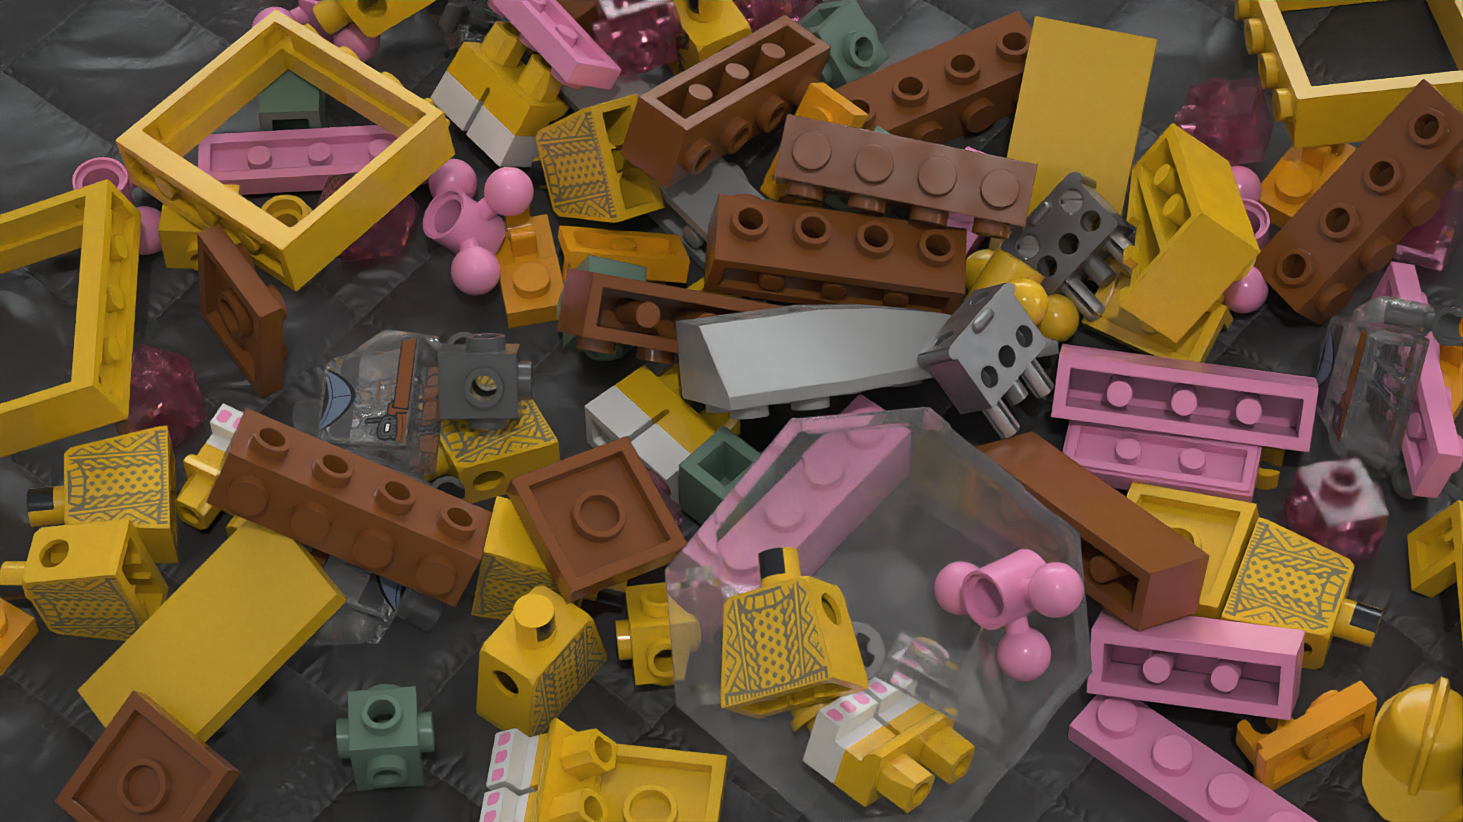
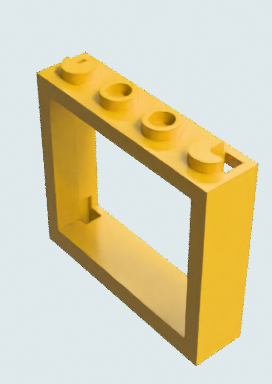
[1234,0,1463,149]
[115,9,455,292]
[0,179,142,458]

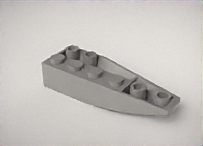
[675,304,1059,419]

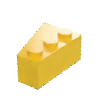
[1118,123,1260,343]

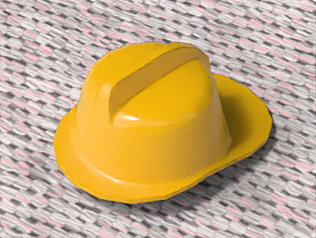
[1362,677,1463,822]

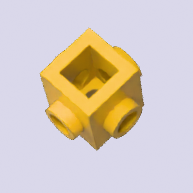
[615,580,712,686]

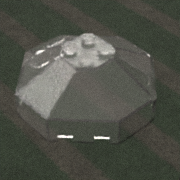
[665,407,1093,822]

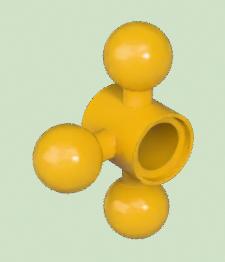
[964,247,1080,343]

